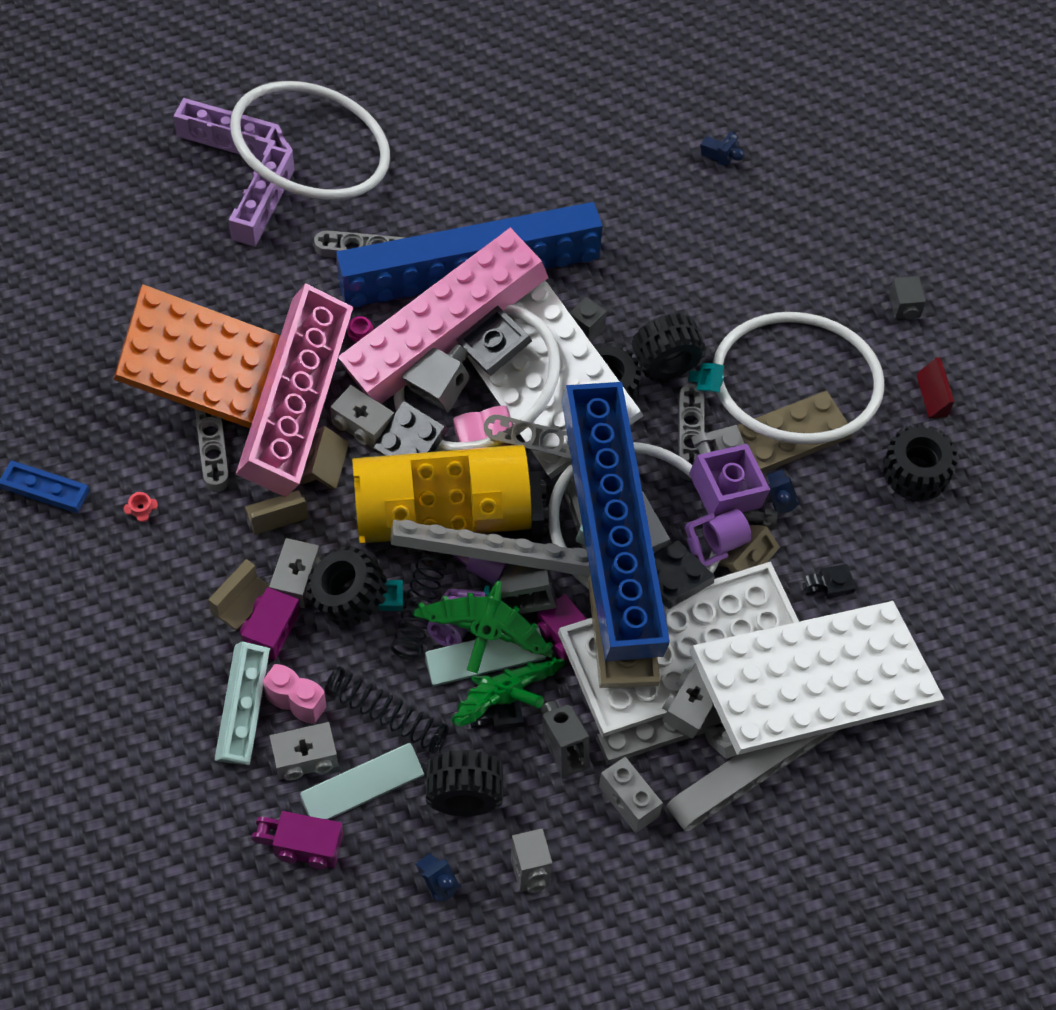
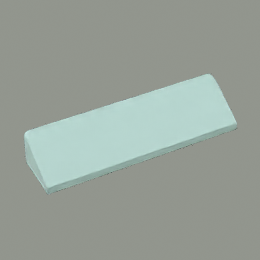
[425,626,546,687]
[215,642,270,765]
[300,743,424,820]

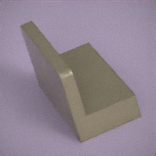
[300,426,348,489]
[245,490,308,535]
[718,525,780,573]
[208,559,269,631]

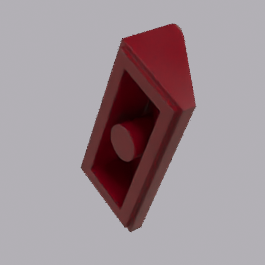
[916,357,954,419]

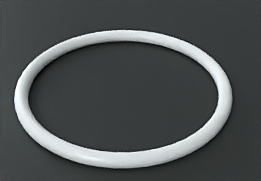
[230,81,390,200]
[393,305,560,451]
[712,312,884,444]
[548,442,719,589]

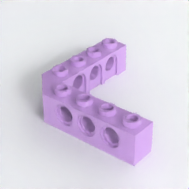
[173,98,295,247]

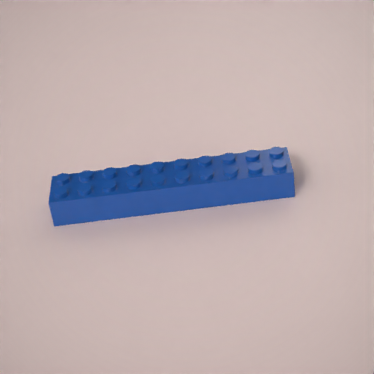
[336,202,603,307]
[562,382,670,662]

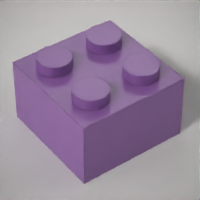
[689,444,770,517]

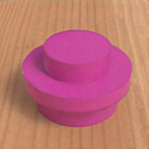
[347,316,374,342]

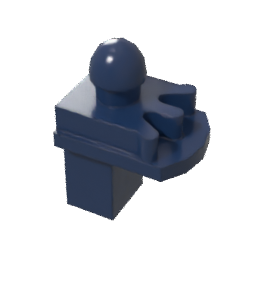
[700,131,745,166]
[767,469,799,513]
[415,853,461,901]

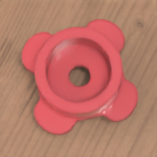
[124,492,158,522]

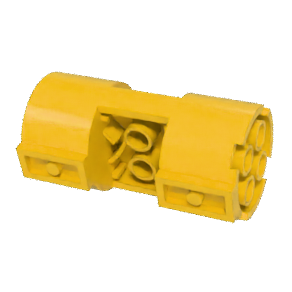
[352,445,532,544]

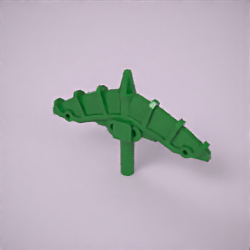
[413,581,553,674]
[451,657,565,727]

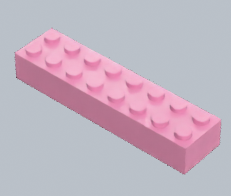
[338,227,548,404]
[236,283,353,497]

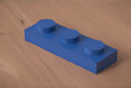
[0,460,90,514]

